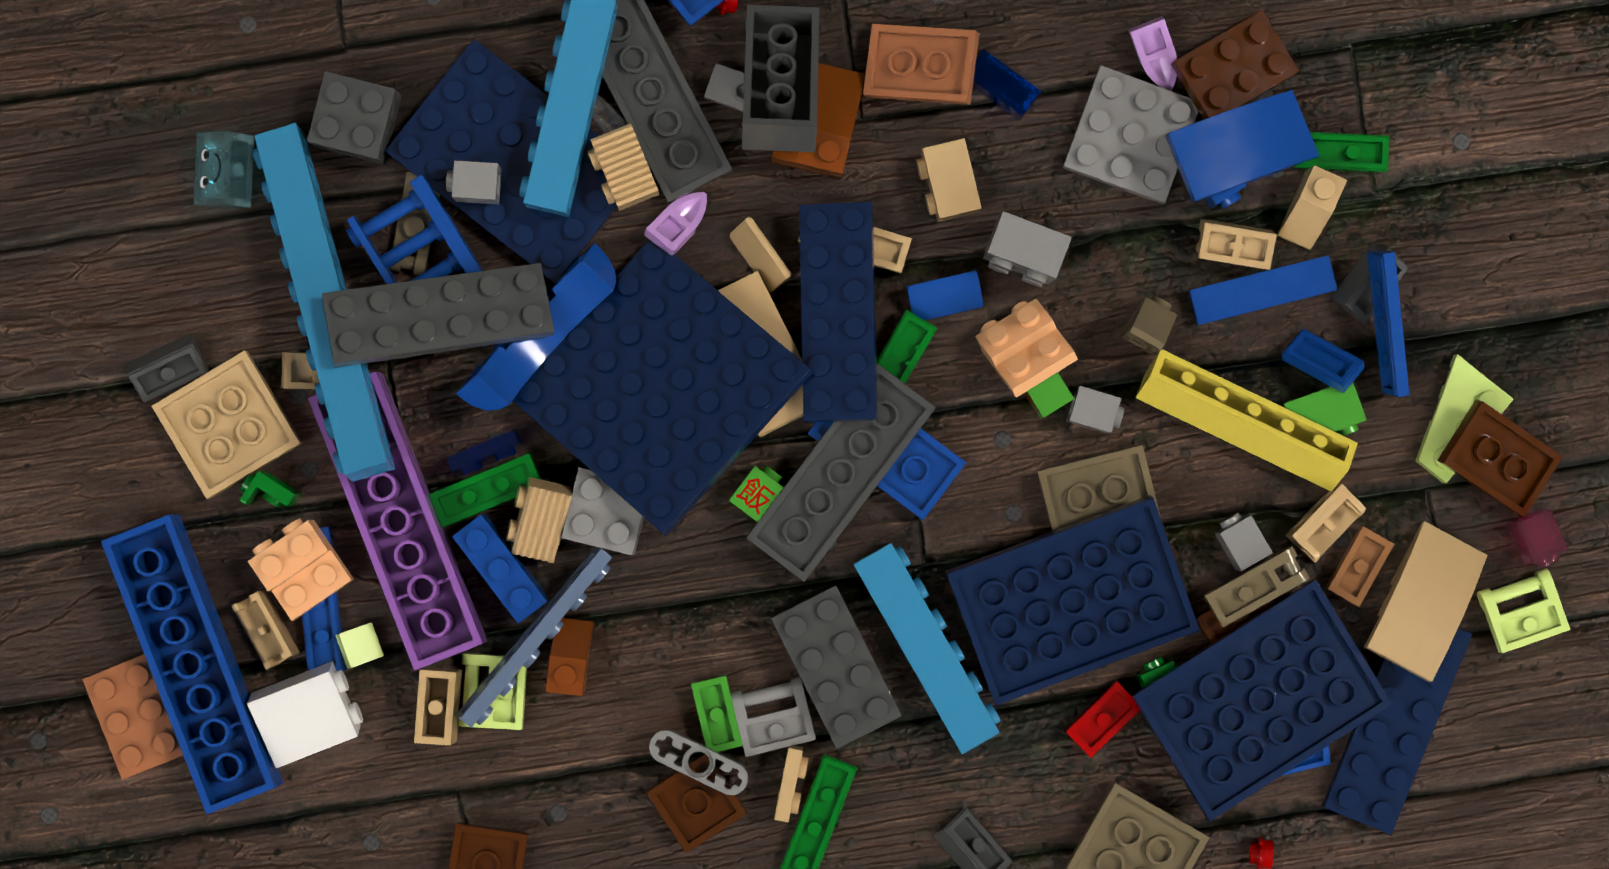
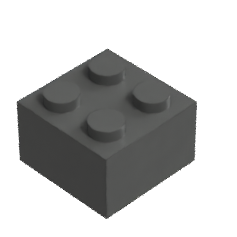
[307,71,402,165]

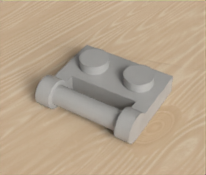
[731,676,816,757]

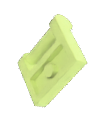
[1477,568,1570,653]
[458,653,527,730]

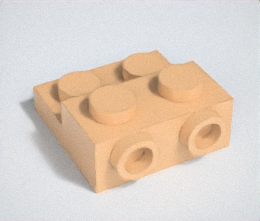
[975,299,1078,398]
[248,518,354,621]

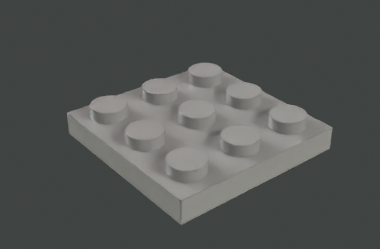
[1062,66,1198,205]

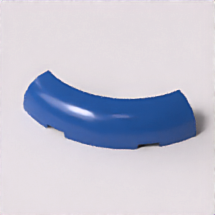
[456,243,616,411]

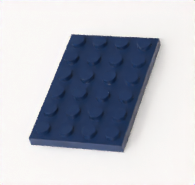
[385,39,618,283]
[946,495,1200,706]
[1130,580,1392,821]

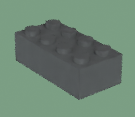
[742,5,820,152]
[771,584,902,749]

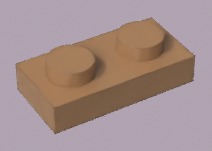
[1325,526,1395,607]

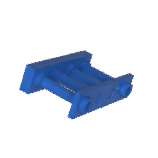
[346,174,484,284]

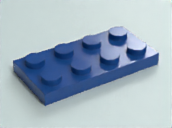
[808,422,966,520]

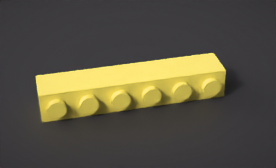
[1136,349,1358,491]

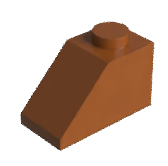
[546,618,594,696]

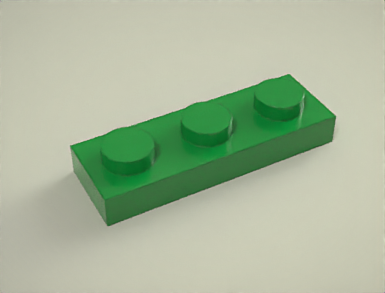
[429,453,541,528]

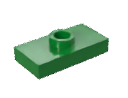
[877,310,937,384]

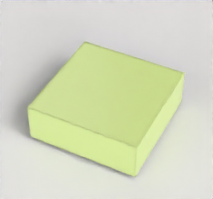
[335,622,384,669]

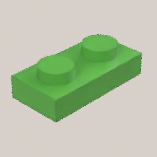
[691,675,743,752]

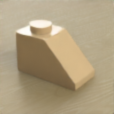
[1277,165,1347,250]

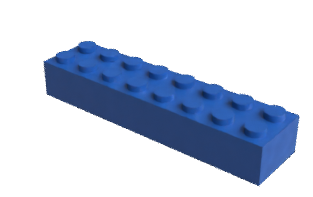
[101,514,284,815]

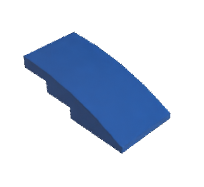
[1165,90,1319,203]

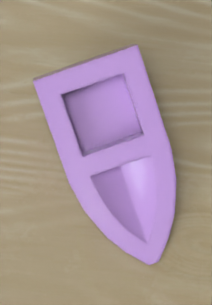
[1128,16,1177,91]
[644,192,707,256]

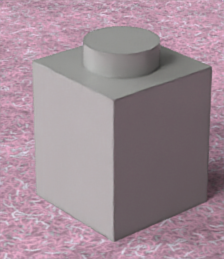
[446,161,502,205]
[1066,386,1125,434]
[1214,513,1273,571]

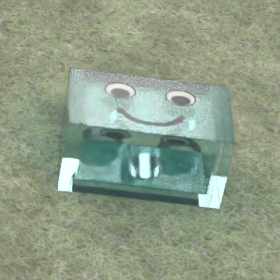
[194,131,254,209]

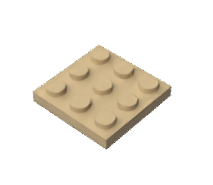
[151,350,303,499]

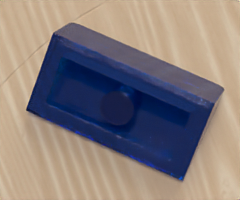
[973,49,1041,120]

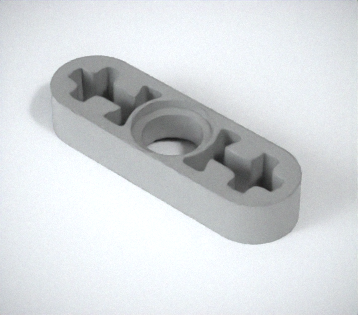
[649,729,748,795]

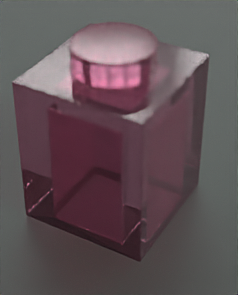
[1507,509,1568,567]

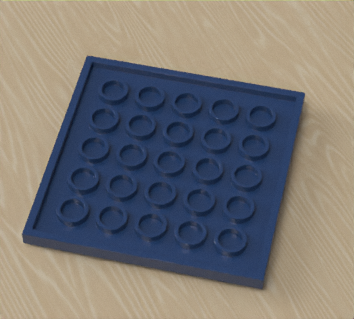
[512,240,813,536]

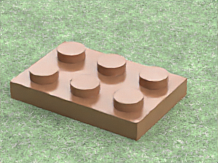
[863,24,979,105]
[82,654,183,780]

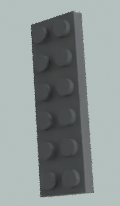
[602,0,733,204]
[322,263,555,368]
[747,364,936,582]

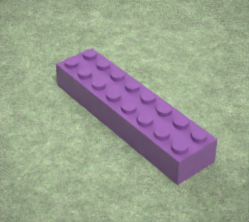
[308,371,488,671]

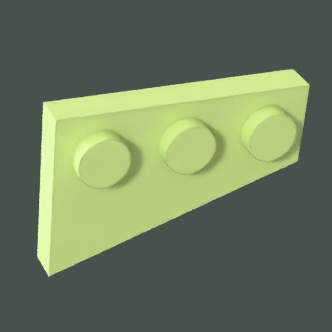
[1415,354,1513,483]

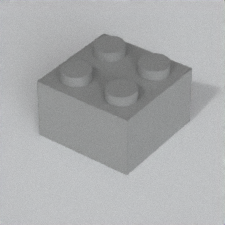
[982,211,1072,287]
[561,467,644,555]

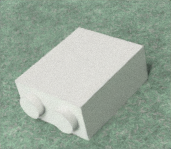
[247,661,363,768]

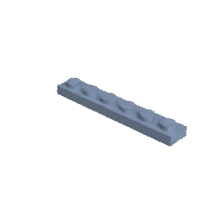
[455,547,612,728]

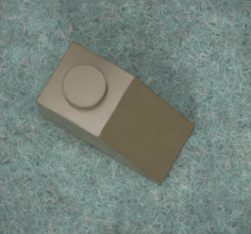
[1120,296,1177,354]

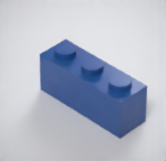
[452,514,551,624]

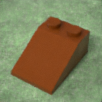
[772,63,865,179]

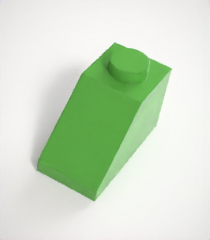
[1278,383,1367,436]

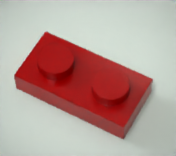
[1064,681,1140,758]

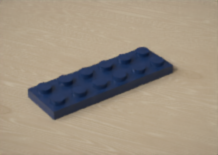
[799,202,878,423]
[1321,628,1472,835]

